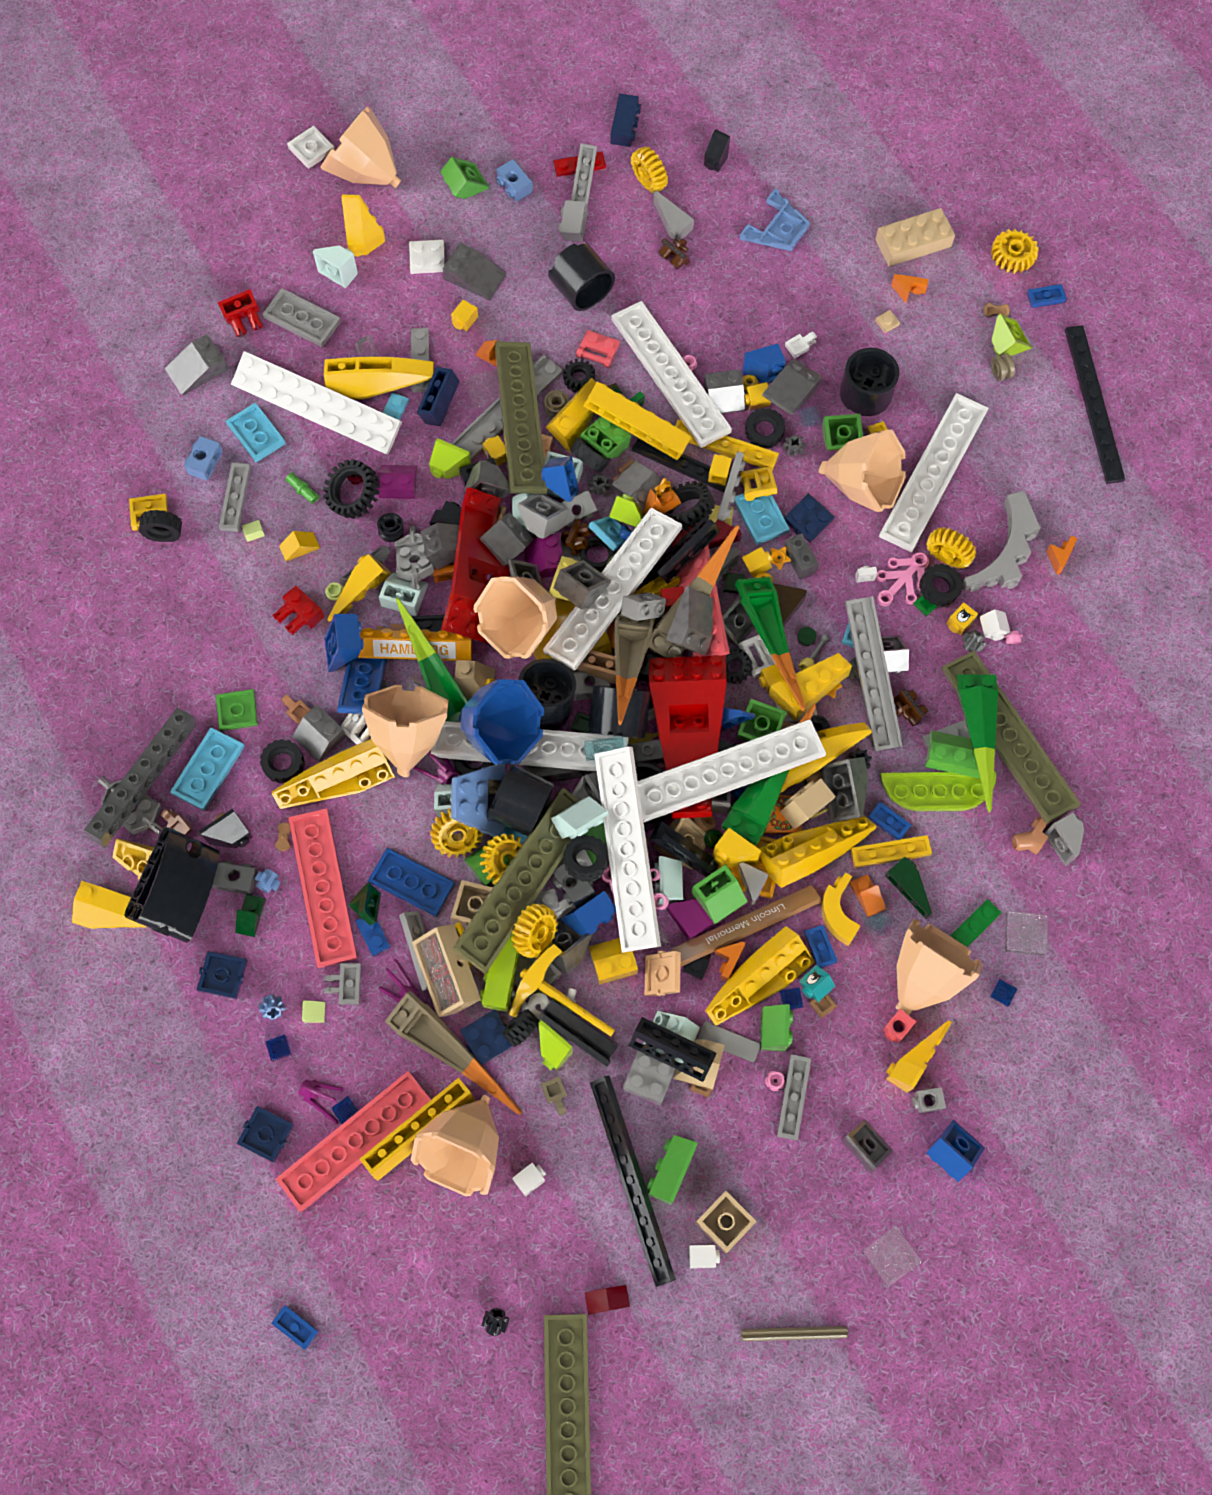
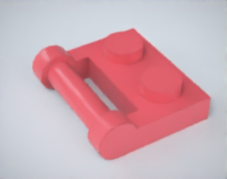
[576,330,620,368]

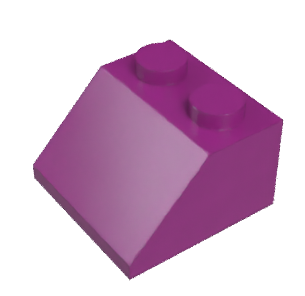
[377,465,417,499]
[524,533,562,578]

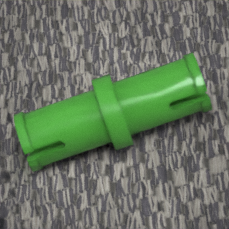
[285,472,319,504]

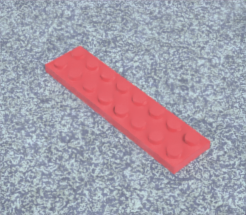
[672,523,730,657]
[288,808,358,969]
[276,1071,431,1213]

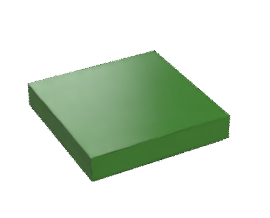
[216,689,258,731]

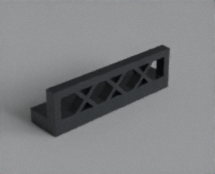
[652,517,721,584]
[650,822,718,877]
[540,999,618,1067]
[628,1017,717,1082]

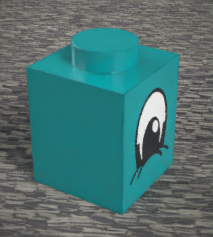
[799,965,835,1002]

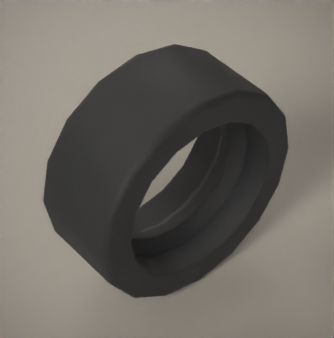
[580,536,615,573]

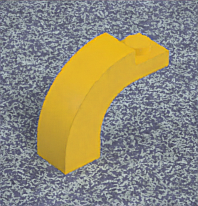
[821,872,860,946]

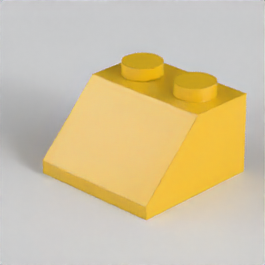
[712,828,761,868]
[588,938,638,985]

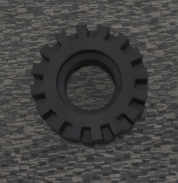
[563,359,595,392]
[726,647,753,684]
[502,1009,540,1047]

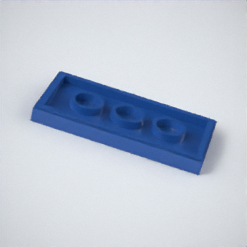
[337,657,387,714]
[368,847,456,918]

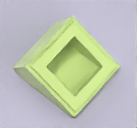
[242,520,265,542]
[302,1000,325,1023]

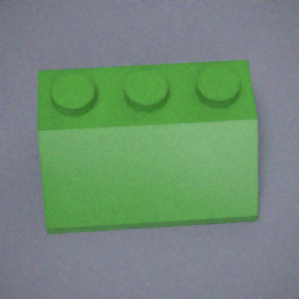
[925,730,980,779]
[646,1135,698,1205]

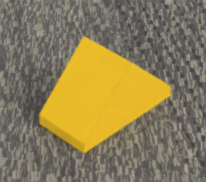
[279,531,320,562]

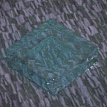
[798,406,821,428]
[864,912,891,935]

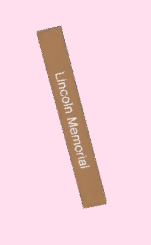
[670,885,821,967]

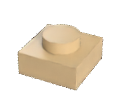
[875,310,900,333]

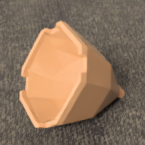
[320,106,401,188]
[819,429,906,512]
[474,576,557,658]
[362,685,448,777]
[896,919,983,1015]
[411,1095,499,1196]

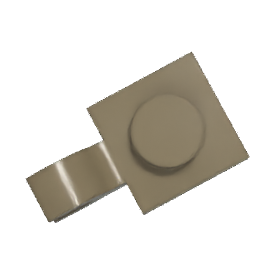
[541,1076,567,1116]

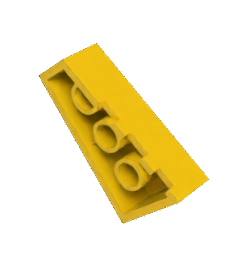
[768,653,852,721]

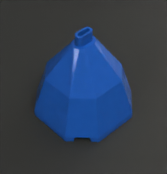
[458,679,544,764]

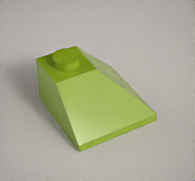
[992,314,1032,356]
[429,438,472,479]
[609,494,645,527]
[539,1020,573,1071]

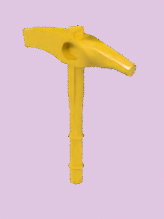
[509,944,615,1036]

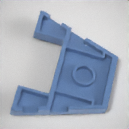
[739,188,810,251]
[451,764,505,837]

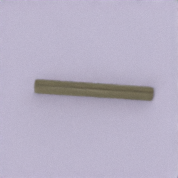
[741,1326,848,1341]

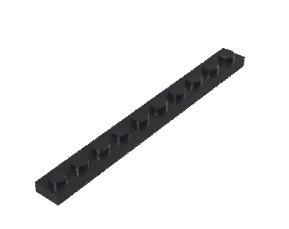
[1065,325,1125,484]
[590,1075,676,1287]

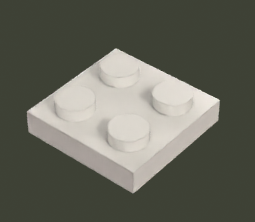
[287,126,335,169]
[409,240,445,274]

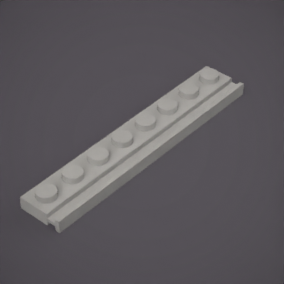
[451,354,563,461]
[845,596,903,751]

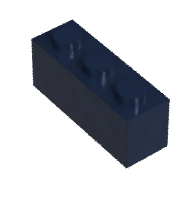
[611,93,641,147]
[417,367,460,426]

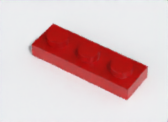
[553,151,606,177]

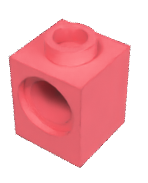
[883,1009,916,1043]

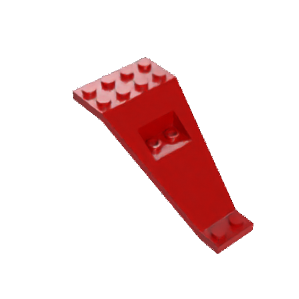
[441,487,511,645]
[649,655,727,818]

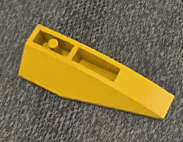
[324,357,434,400]
[780,722,872,793]
[272,738,395,809]
[758,815,876,888]
[705,926,815,1026]

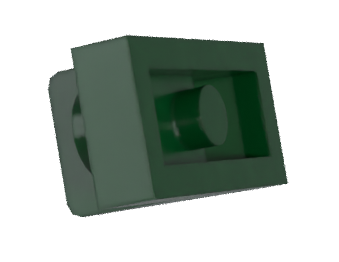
[349,882,381,925]
[235,894,266,937]

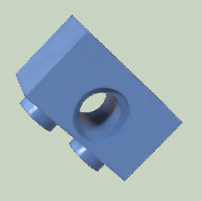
[496,160,533,202]
[184,436,223,481]

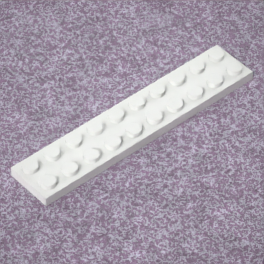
[611,301,732,448]
[231,351,402,455]
[879,393,989,553]
[543,508,682,670]
[638,719,826,823]
[431,721,629,771]
[594,746,661,952]

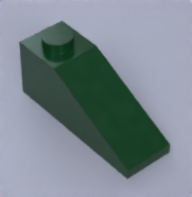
[885,857,932,919]

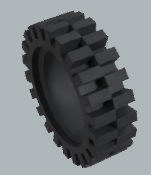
[323,459,380,519]
[664,481,715,532]

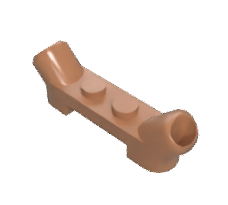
[1012,778,1075,855]

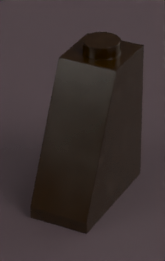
[773,583,807,627]

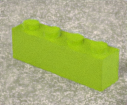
[480,934,520,1012]

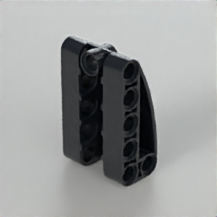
[124,827,220,943]

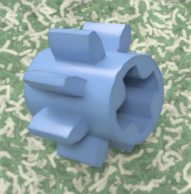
[255,869,280,893]
[259,994,285,1020]

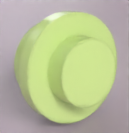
[325,582,343,601]

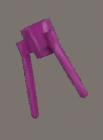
[413,751,458,785]
[378,959,420,1002]
[299,1079,343,1124]

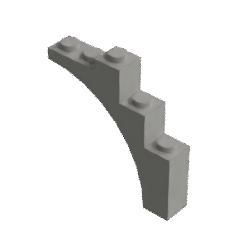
[962,491,1041,592]

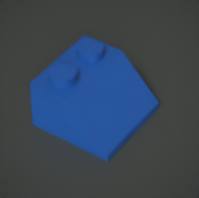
[742,343,786,383]
[541,456,579,502]
[561,891,616,936]
[926,1120,985,1182]

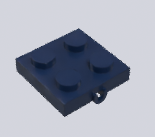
[784,493,835,543]
[197,951,248,999]
[460,1010,513,1065]
[236,1106,294,1163]

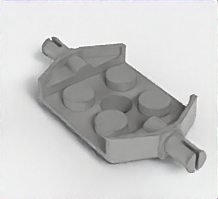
[394,526,434,589]
[98,776,163,836]

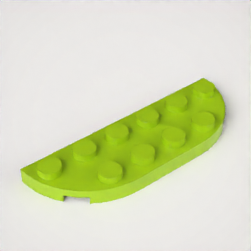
[880,772,996,812]

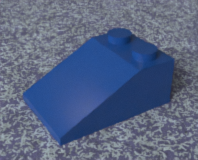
[324,614,364,672]

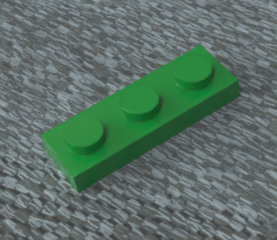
[950,899,1002,947]

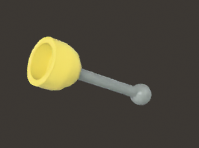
[798,635,829,670]

